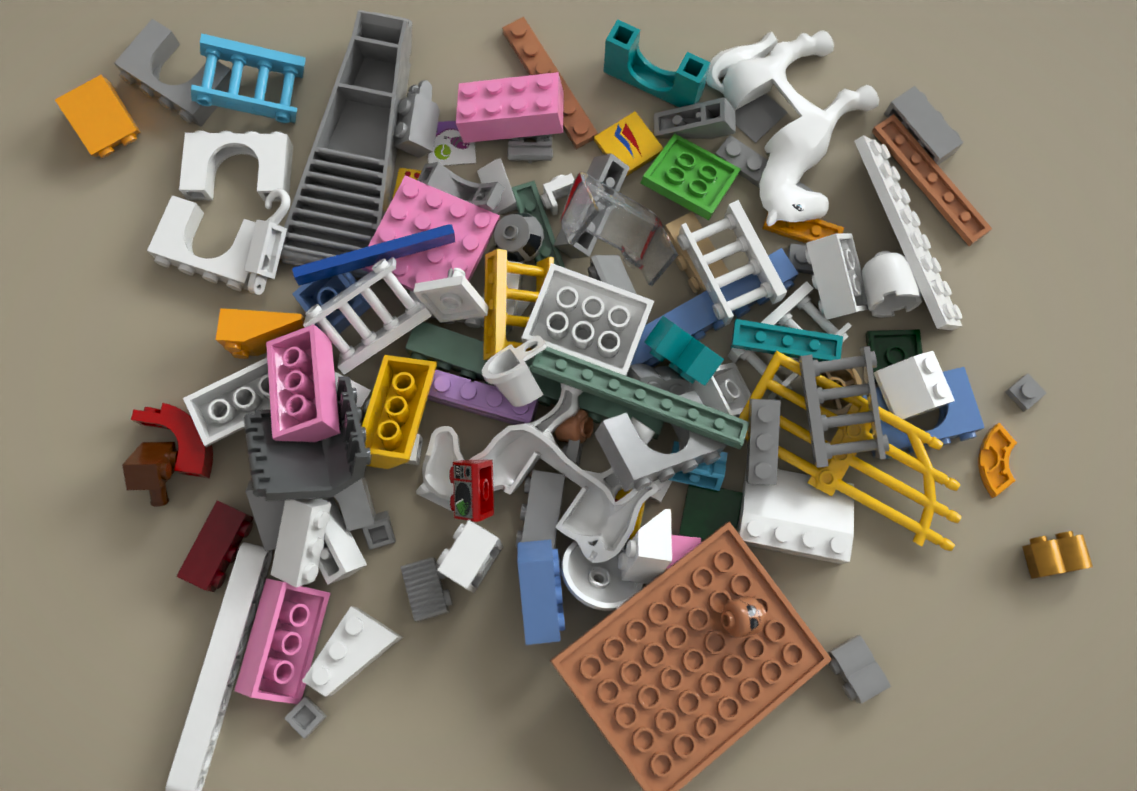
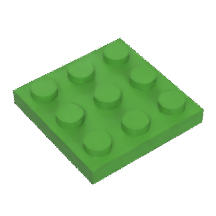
[640,134,741,220]

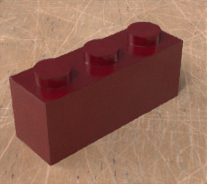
[176,500,254,592]

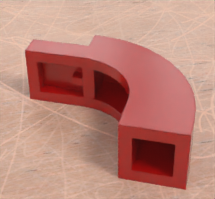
[131,403,213,479]

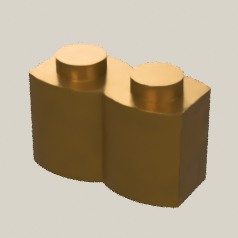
[1022,531,1093,579]

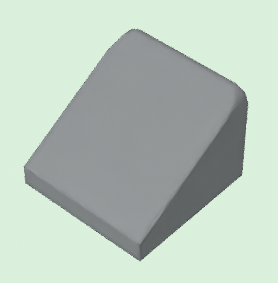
[362,511,396,550]

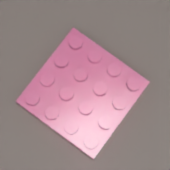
[361,175,500,291]

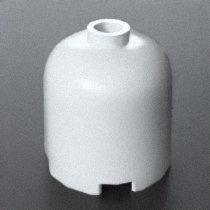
[862,251,922,318]

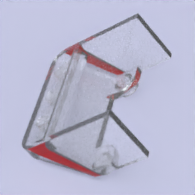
[560,172,678,286]

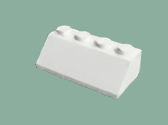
[183,358,270,447]

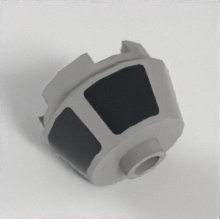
[494,213,545,263]

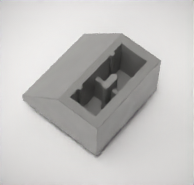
[587,255,636,294]

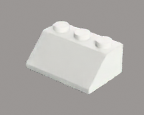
[805,233,868,320]

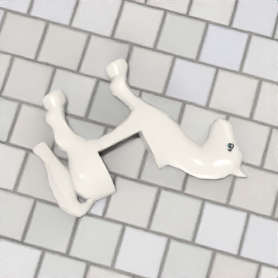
[706,30,879,226]
[416,383,658,563]

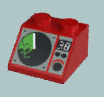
[449,460,494,522]

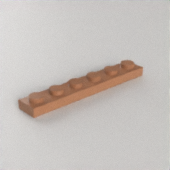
[502,17,598,149]
[872,114,992,246]

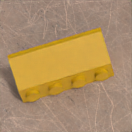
[362,355,437,469]

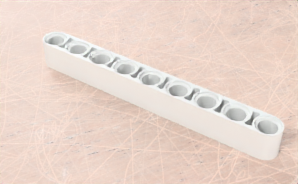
[165,542,272,791]

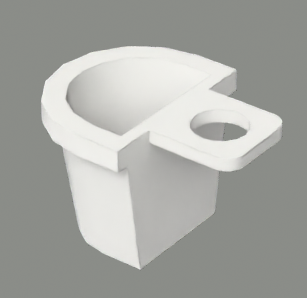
[482,336,547,407]

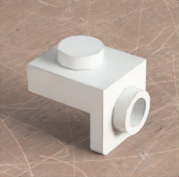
[541,173,575,216]

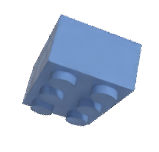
[517,539,565,645]

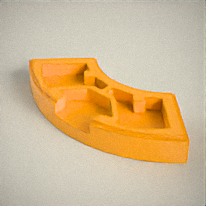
[978,423,1017,498]

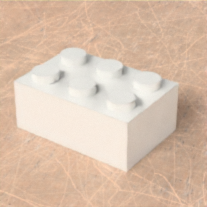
[437,520,503,593]

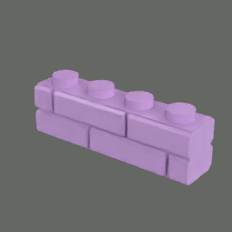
[428,370,538,425]

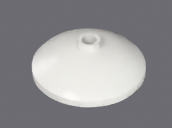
[561,539,643,611]

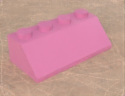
[266,324,340,442]
[234,578,330,704]

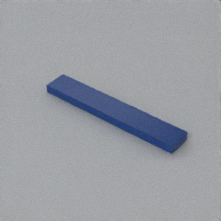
[292,224,455,286]

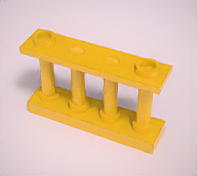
[483,249,554,360]

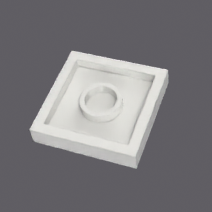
[413,268,489,323]

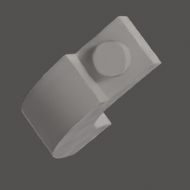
[417,162,505,211]

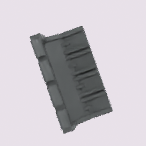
[244,376,371,501]

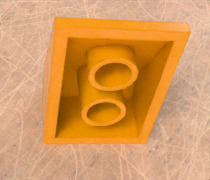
[216,308,305,359]

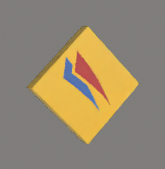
[594,111,663,176]

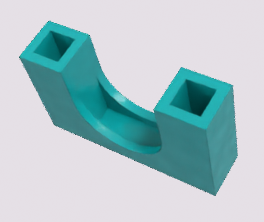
[603,19,711,108]

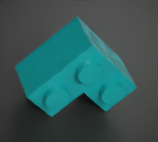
[644,316,724,386]

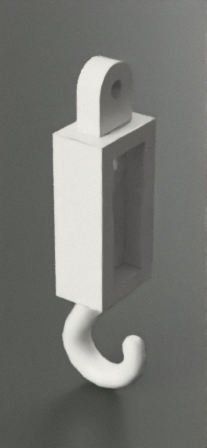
[244,189,291,295]

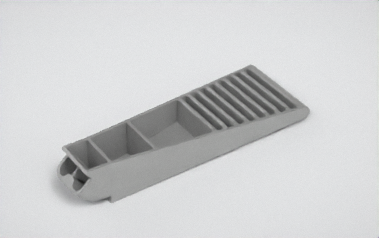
[280,10,412,279]

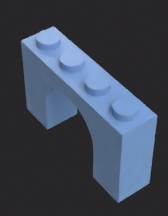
[861,367,985,460]

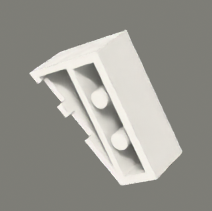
[302,606,403,697]

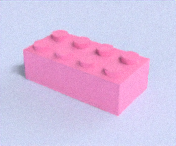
[456,72,564,143]

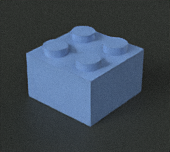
[292,272,371,334]

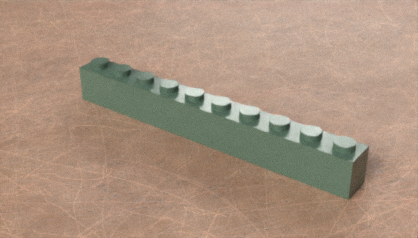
[405,322,664,441]

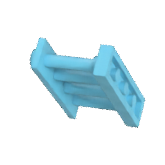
[191,33,306,123]

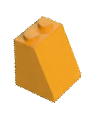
[55,75,141,158]

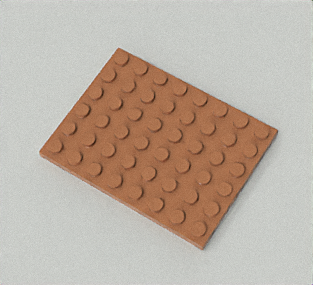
[550,521,832,791]

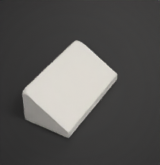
[477,158,517,215]

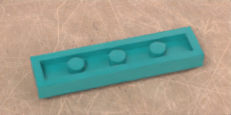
[731,319,843,362]

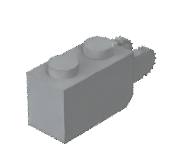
[394,80,440,158]

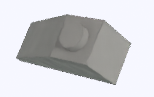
[654,97,736,139]

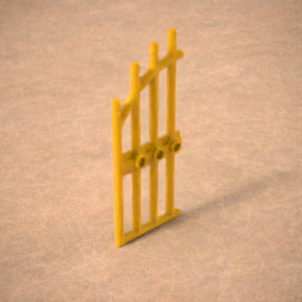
[738,350,961,551]

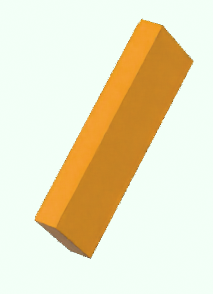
[762,213,845,244]

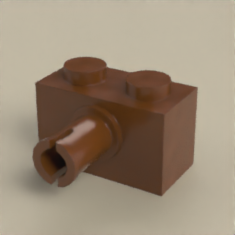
[122,442,178,507]

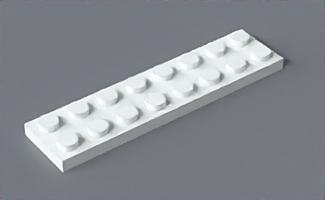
[854,135,962,331]

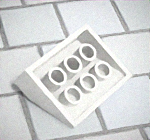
[522,263,654,376]
[736,469,854,564]

